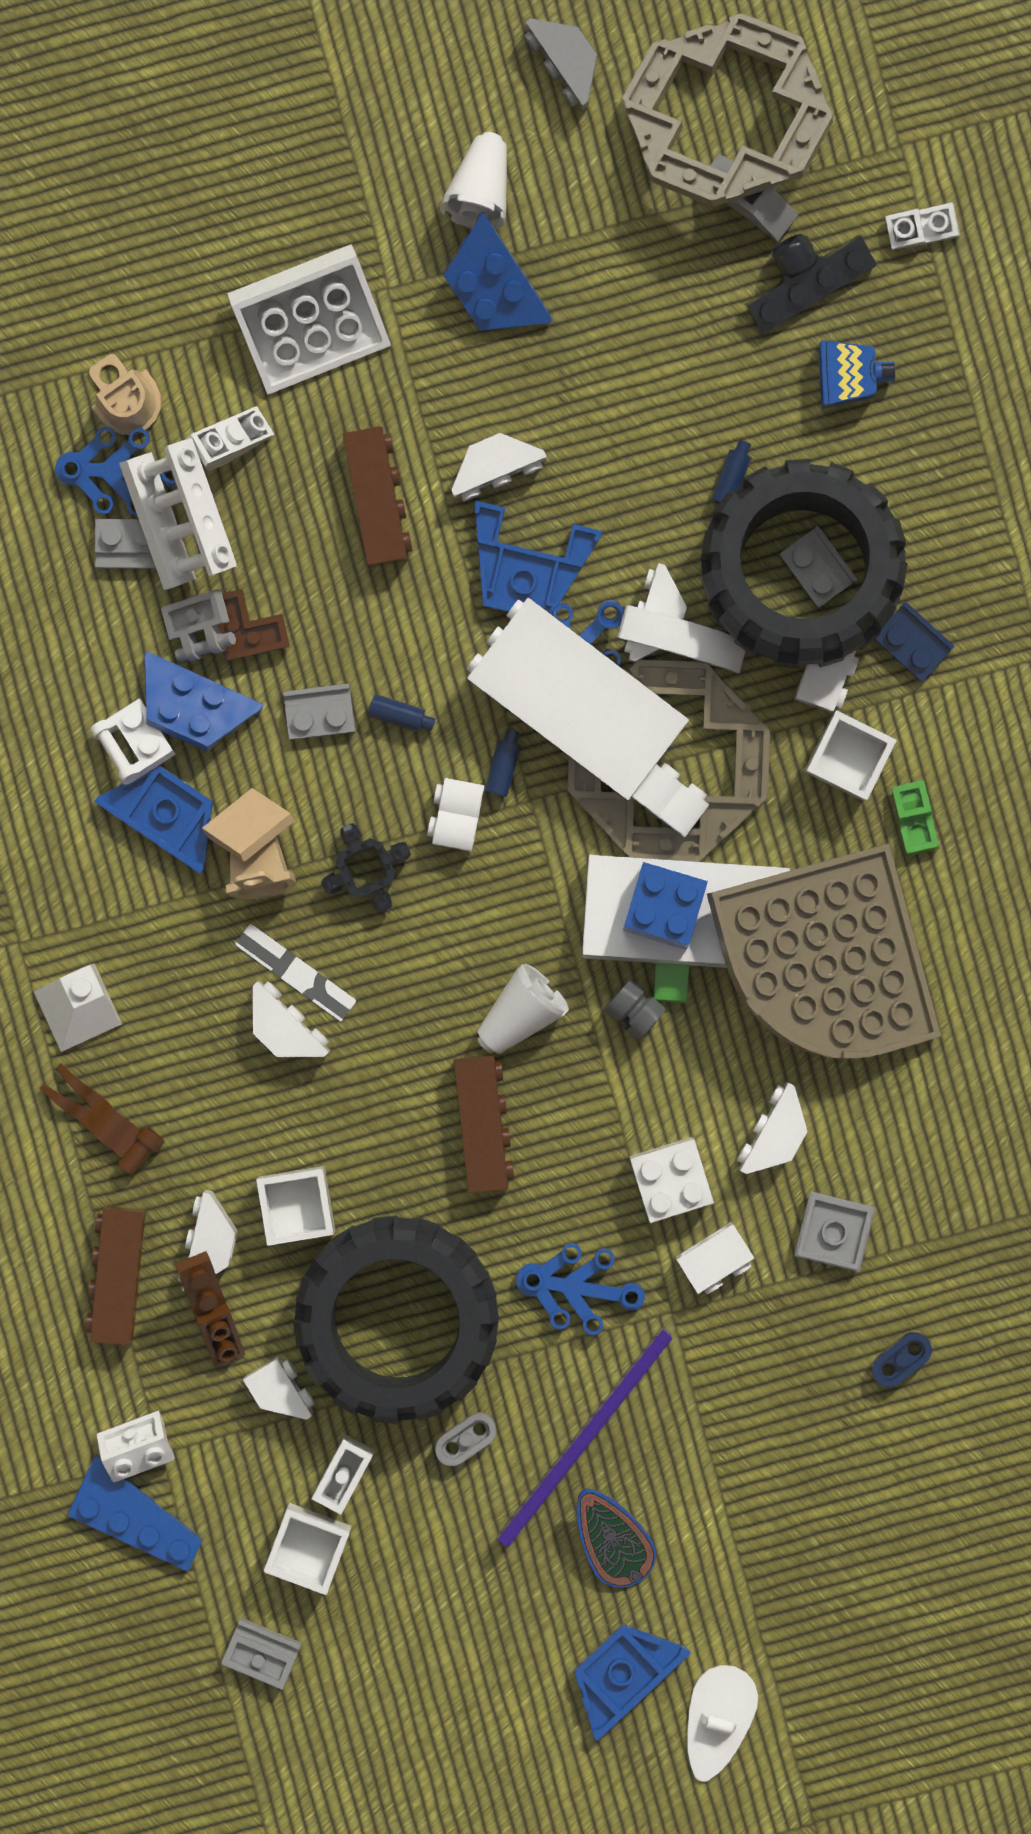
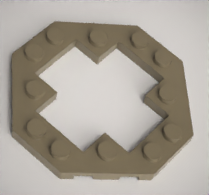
[622,13,833,207]
[567,660,770,862]

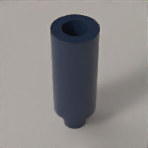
[710,440,752,504]
[367,694,436,732]
[484,729,521,797]

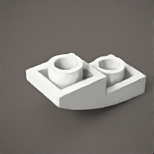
[885,202,960,250]

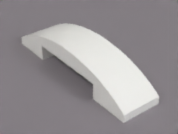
[617,605,745,673]

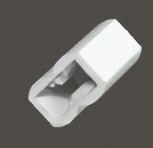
[631,763,709,837]
[427,778,484,852]

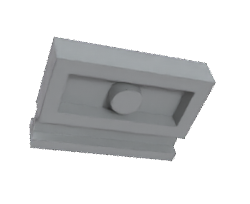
[95,519,156,569]
[778,526,857,609]
[283,683,356,740]
[221,1617,302,1690]

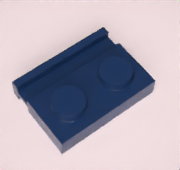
[874,601,955,683]

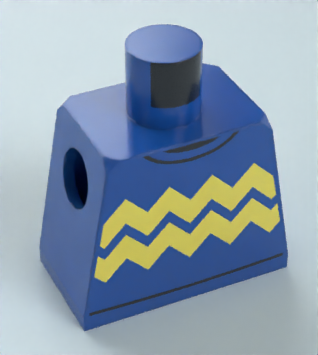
[818,341,895,409]

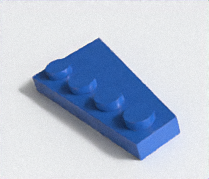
[67,1454,203,1572]

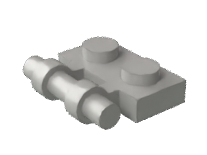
[161,589,236,662]

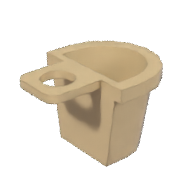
[89,354,162,435]
[226,836,296,899]

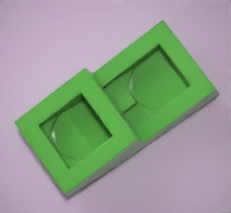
[891,780,939,857]
[654,963,689,1003]

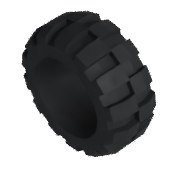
[701,459,908,669]
[293,1215,499,1424]

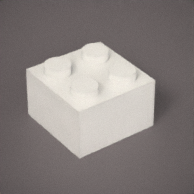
[804,710,897,801]
[629,1137,714,1223]
[256,1166,335,1246]
[264,1503,351,1595]

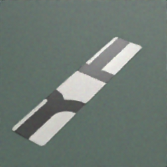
[236,924,356,1021]

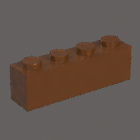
[343,426,413,568]
[454,1055,514,1193]
[85,1206,146,1346]

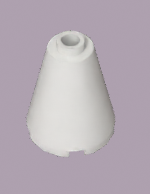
[440,132,507,229]
[477,963,569,1054]

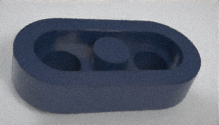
[871,1332,932,1387]

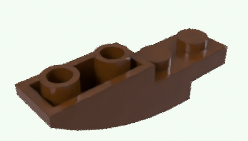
[175,1251,245,1367]

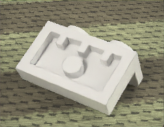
[97,1411,175,1482]

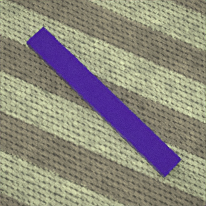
[497,1326,672,1547]

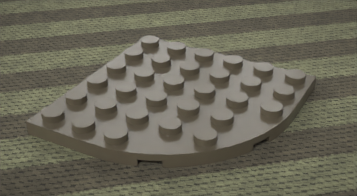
[707,843,941,1059]

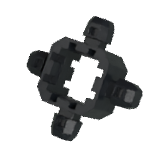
[321,823,411,913]

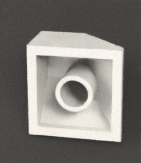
[34,964,122,1052]

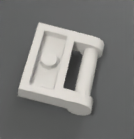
[90,698,176,785]

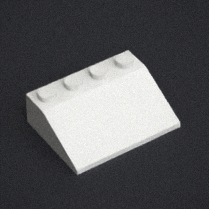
[227,244,391,394]

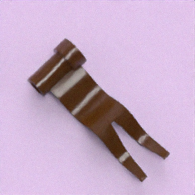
[39,1063,165,1176]

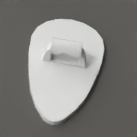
[687,1665,758,1782]

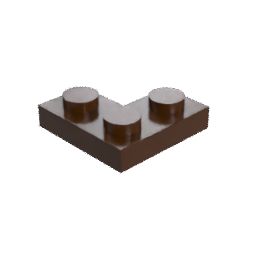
[219,589,290,662]

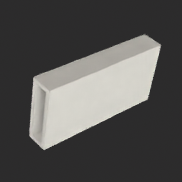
[466,598,689,800]
[582,855,790,968]

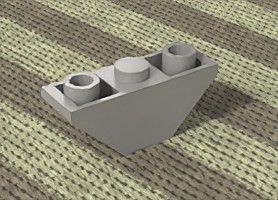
[524,18,597,112]
[710,154,798,242]

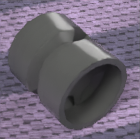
[603,978,666,1041]

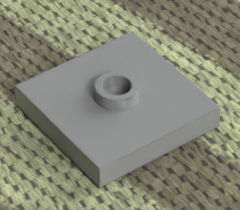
[794,1191,875,1272]

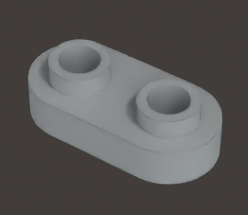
[435,1412,496,1466]

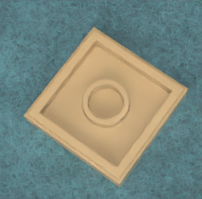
[202,788,295,862]

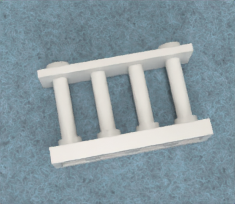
[119,438,237,590]

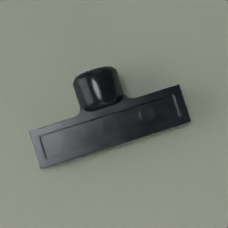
[745,234,877,334]

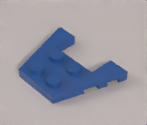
[475,501,602,615]

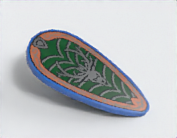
[576,1489,656,1587]

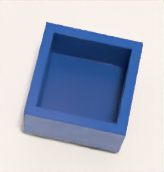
[623,862,708,950]

